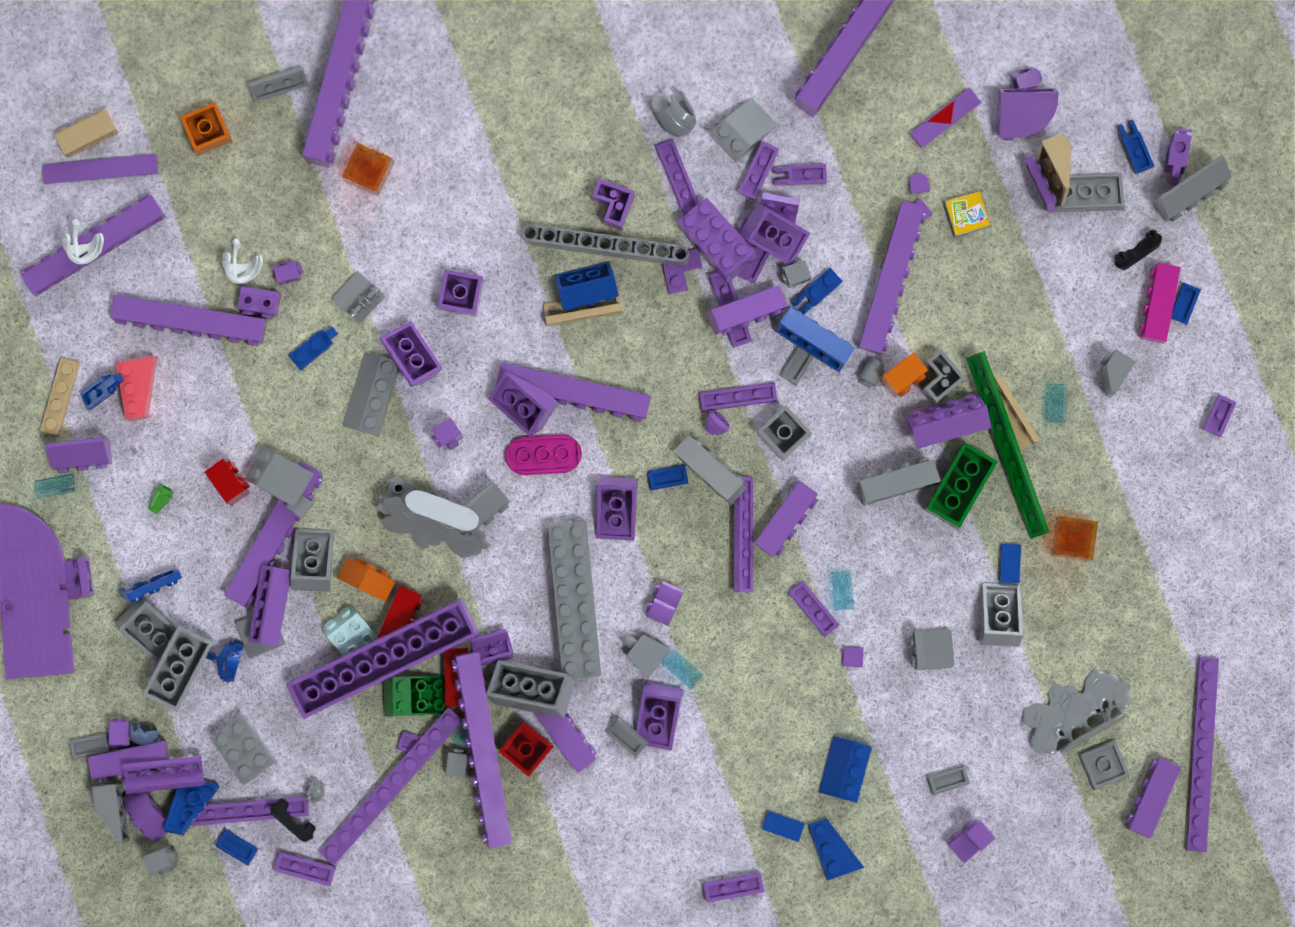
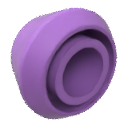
[705,411,729,436]

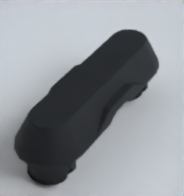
[1114,230,1162,270]
[270,798,316,842]

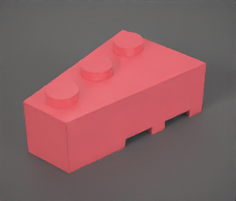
[116,356,157,422]

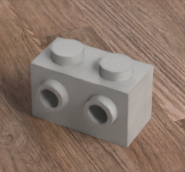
[376,476,417,516]
[143,846,179,875]

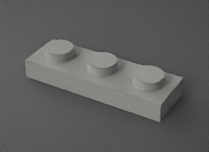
[248,66,309,102]

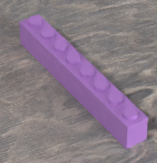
[21,195,166,296]
[858,201,927,355]
[110,295,267,346]
[496,363,651,422]
[224,462,323,608]

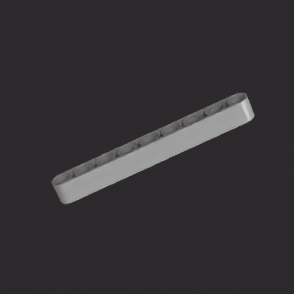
[521,224,690,266]

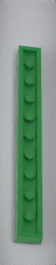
[966,351,1050,539]

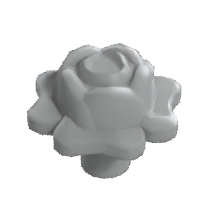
[305,781,325,803]

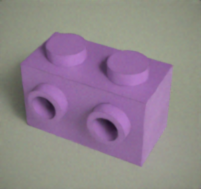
[237,286,281,319]
[431,418,464,450]

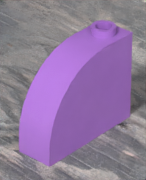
[997,88,1059,141]

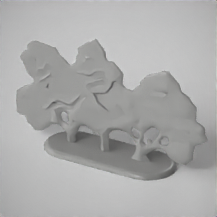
[382,490,490,558]
[1022,669,1131,754]

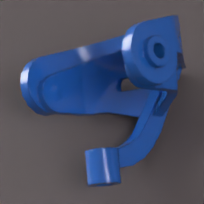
[205,641,244,683]

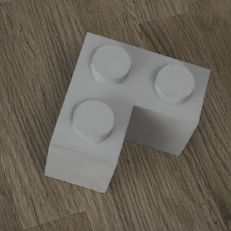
[922,349,966,404]

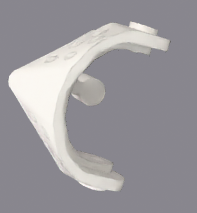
[62,219,104,264]
[222,238,263,284]

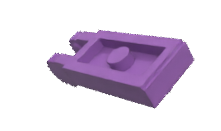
[773,164,827,186]

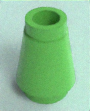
[148,484,174,514]

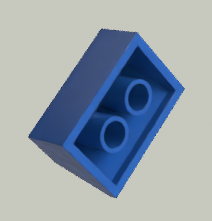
[554,261,619,310]
[819,736,872,803]

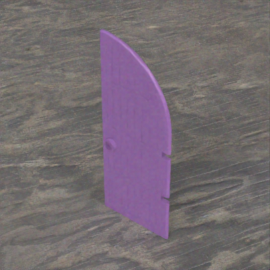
[0,504,75,679]

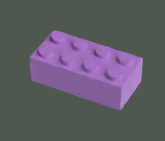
[677,197,757,283]
[905,394,992,449]

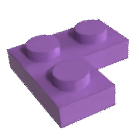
[662,249,702,294]

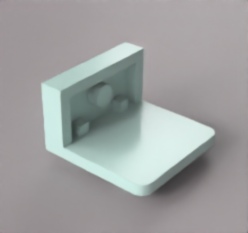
[322,604,378,655]

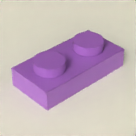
[1202,394,1237,437]

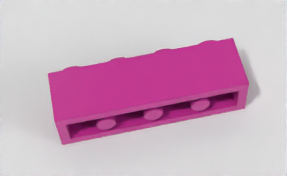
[1139,263,1181,344]

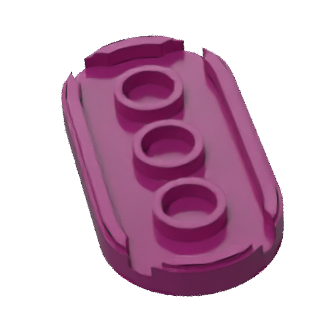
[505,435,582,475]

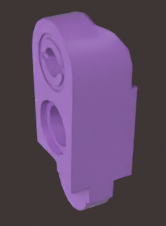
[1164,128,1192,186]

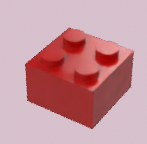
[204,459,250,506]
[499,722,554,777]

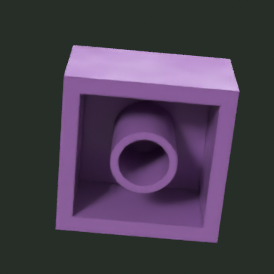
[438,270,484,317]

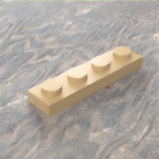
[40,358,80,436]

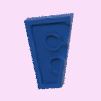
[118,569,182,602]
[163,781,219,836]
[809,818,864,880]

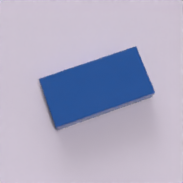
[1171,282,1201,325]
[648,465,689,491]
[1000,544,1021,583]
[762,811,805,842]
[215,829,258,866]

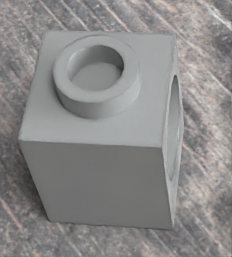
[781,260,812,288]
[446,749,469,778]

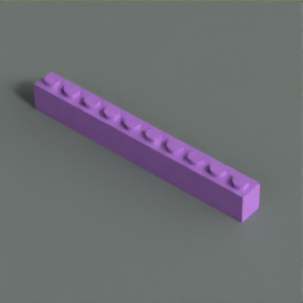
[452,651,512,849]

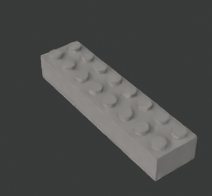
[548,521,602,679]

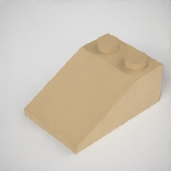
[1037,134,1071,206]

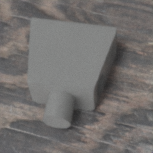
[622,634,670,679]

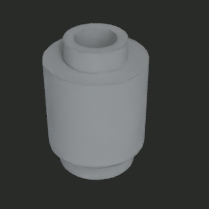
[859,358,885,388]

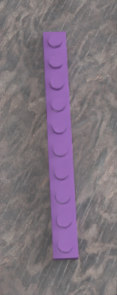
[1186,657,1219,852]
[319,707,462,866]

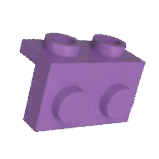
[470,629,515,667]

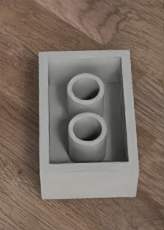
[209,715,277,785]

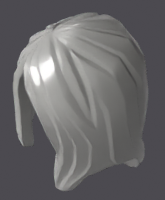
[651,91,696,138]

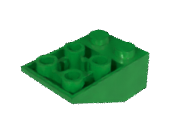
[384,676,447,717]

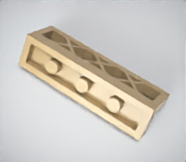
[543,292,622,327]
[994,374,1039,451]

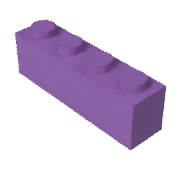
[706,285,788,336]
[754,481,818,557]
[248,565,291,647]
[534,713,597,773]
[88,741,170,783]
[1126,757,1181,839]

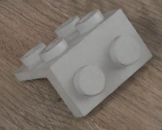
[910,629,954,670]

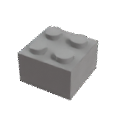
[757,405,812,461]

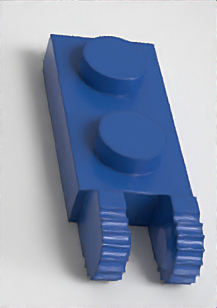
[1117,119,1155,175]
[792,268,843,315]

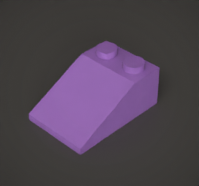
[740,203,810,265]
[488,371,558,437]
[596,476,638,541]
[636,682,684,751]

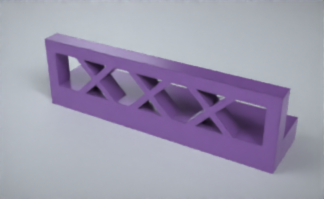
[123,756,204,794]

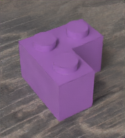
[592,179,635,231]
[123,792,168,842]
[948,819,996,863]

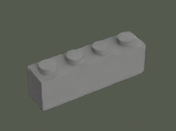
[673,435,746,505]

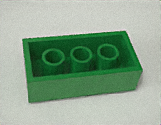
[925,442,998,530]

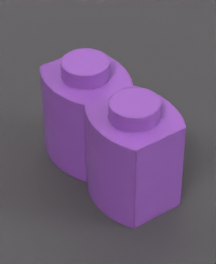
[645,581,684,626]

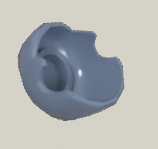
[129,723,158,745]

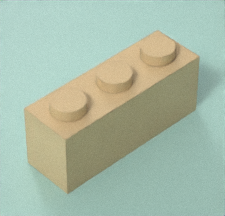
[55,109,119,158]

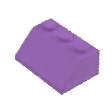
[380,321,442,387]
[45,437,112,473]

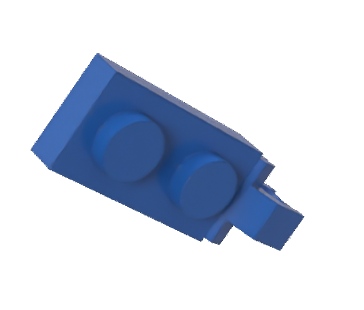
[288,327,338,371]
[80,374,124,410]

